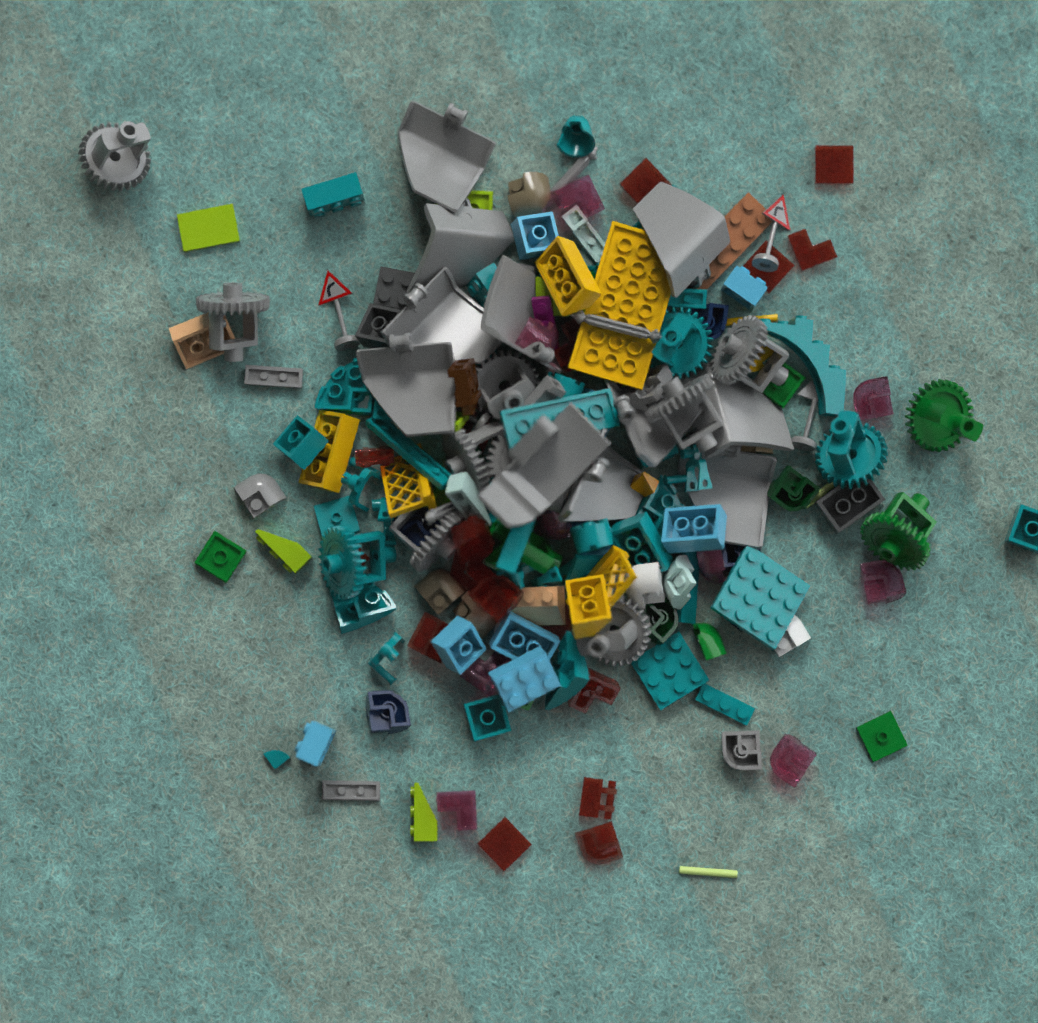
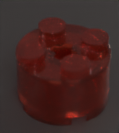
[451,516,496,562]

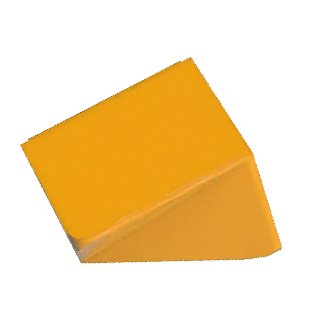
[630,471,659,497]

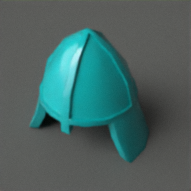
[557,115,595,157]

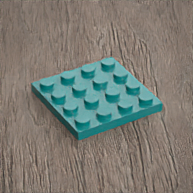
[710,546,810,651]

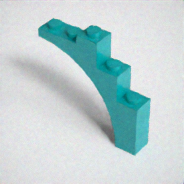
[760,315,846,417]

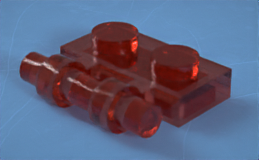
[355,445,394,468]
[579,777,617,820]

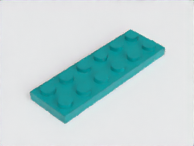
[499,388,620,450]

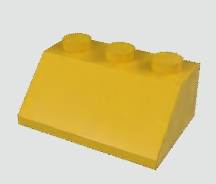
[565,574,612,639]

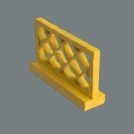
[380,443,437,518]
[565,545,637,608]

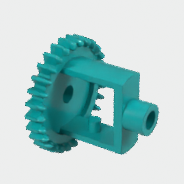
[650,306,714,380]
[815,410,889,489]
[318,526,397,600]

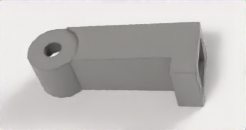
[524,375,566,406]

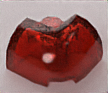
[468,575,523,623]
[575,821,623,865]

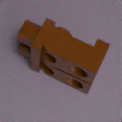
[447,358,482,416]

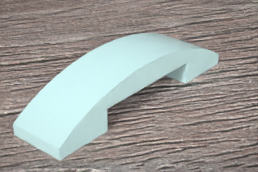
[561,205,605,264]

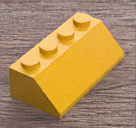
[534,236,602,316]
[298,410,360,493]

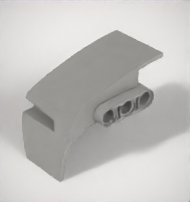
[477,403,611,527]

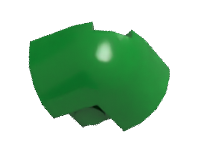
[691,622,727,661]

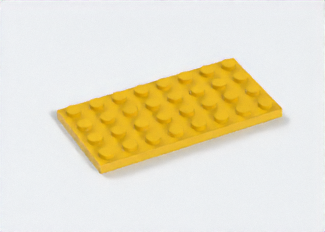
[568,221,671,390]

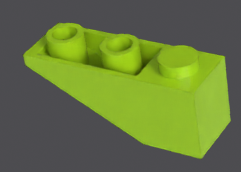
[255,529,313,574]
[410,782,438,841]

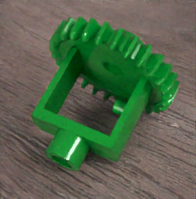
[905,379,984,452]
[860,492,937,571]
[484,519,563,575]

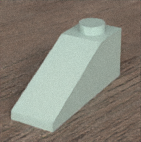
[445,472,491,529]

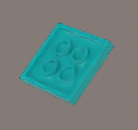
[631,632,710,711]

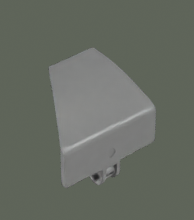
[398,101,496,213]
[633,182,730,297]
[407,198,513,294]
[480,255,562,374]
[381,267,503,364]
[356,333,456,437]
[685,362,794,458]
[605,371,704,467]
[558,428,643,522]
[677,443,777,549]

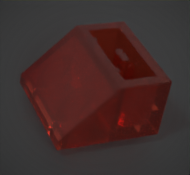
[407,612,448,664]

